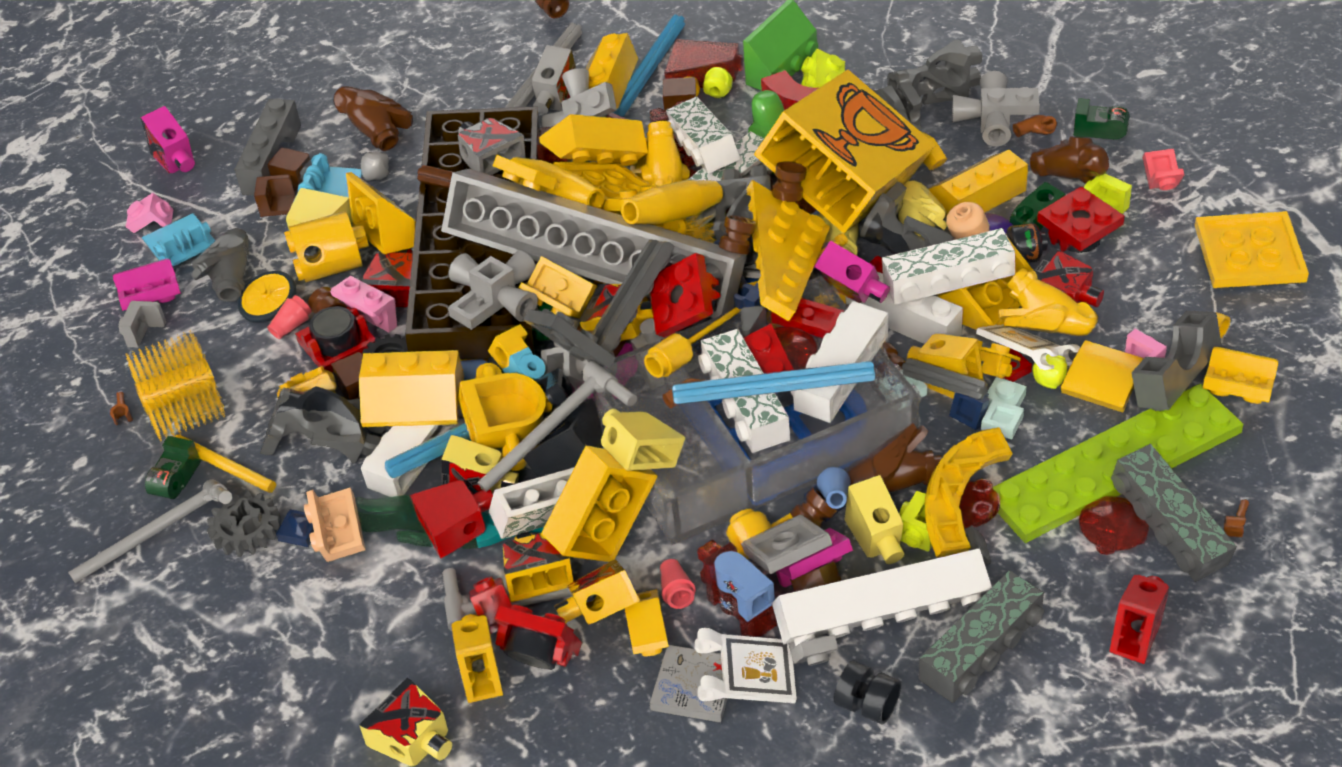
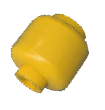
[726,508,772,559]

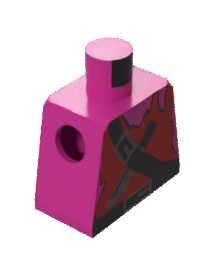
[140,106,195,173]
[814,241,890,303]

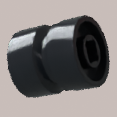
[834,660,901,725]

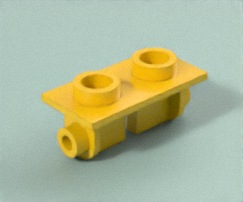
[978,340,1021,379]

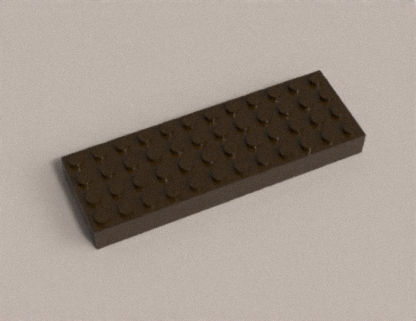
[405,107,540,360]

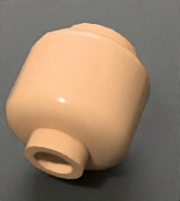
[946,202,989,240]

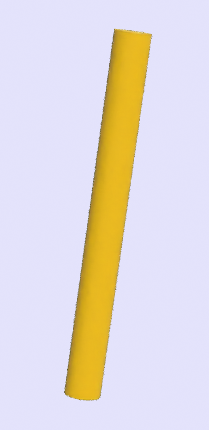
[175,434,276,493]

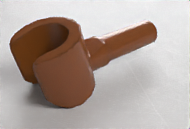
[110,392,133,425]
[1224,499,1249,537]

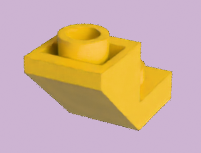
[625,589,669,656]

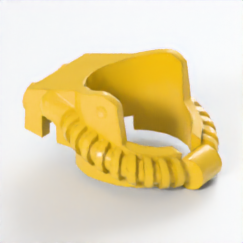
[277,366,337,398]

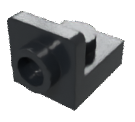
[535,367,576,408]

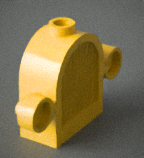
[458,363,552,471]

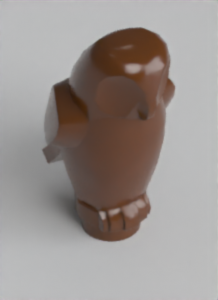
[333,86,414,151]
[1030,136,1109,184]
[847,423,942,492]

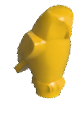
[641,121,690,186]
[999,267,1098,336]

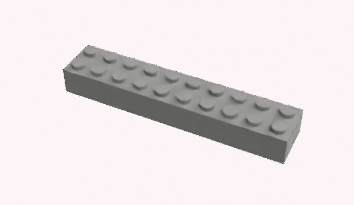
[441,169,747,319]

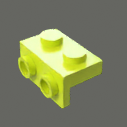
[801,49,845,88]

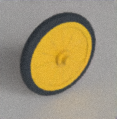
[238,271,296,323]

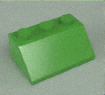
[743,0,819,91]

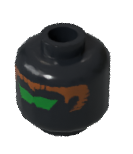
[1005,223,1048,263]

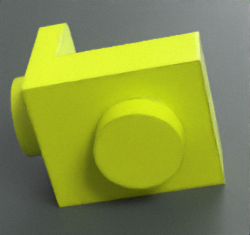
[1084,174,1132,214]
[899,491,932,552]

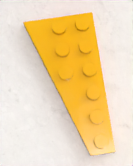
[746,180,830,321]

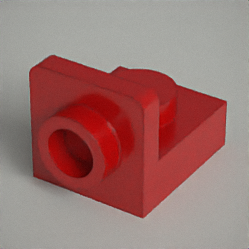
[469,576,512,634]

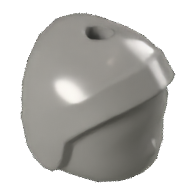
[361,152,390,181]

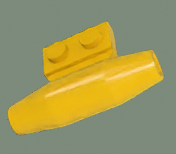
[493,155,605,209]
[607,180,723,224]

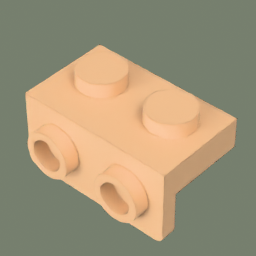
[304,488,366,562]

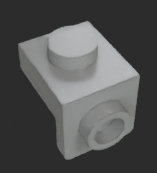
[119,301,166,348]
[788,634,838,666]

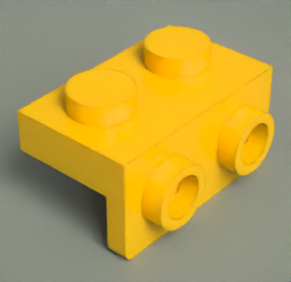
[518,256,597,319]
[1203,347,1279,404]

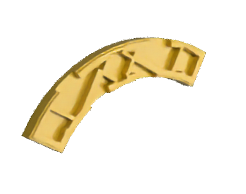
[925,427,1013,558]

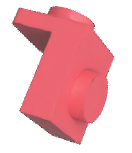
[1142,149,1184,190]

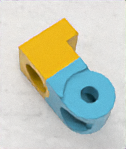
[488,324,546,381]

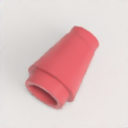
[267,295,312,339]
[660,559,696,609]

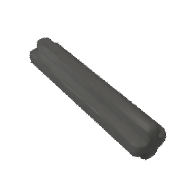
[902,358,988,400]

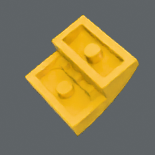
[1061,340,1144,413]

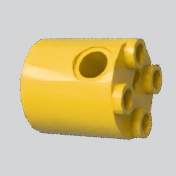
[284,211,369,283]

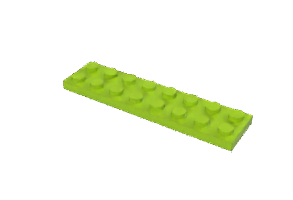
[985,383,1244,543]

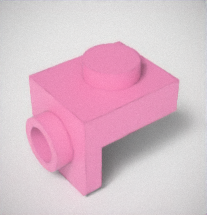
[126,193,173,233]
[1125,329,1167,358]

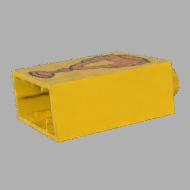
[754,69,936,234]

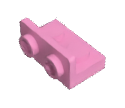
[331,276,397,332]

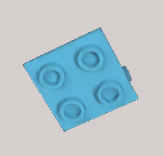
[293,153,362,202]
[142,213,215,266]

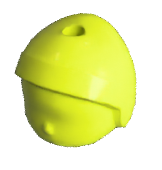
[703,67,733,98]
[1033,354,1067,389]

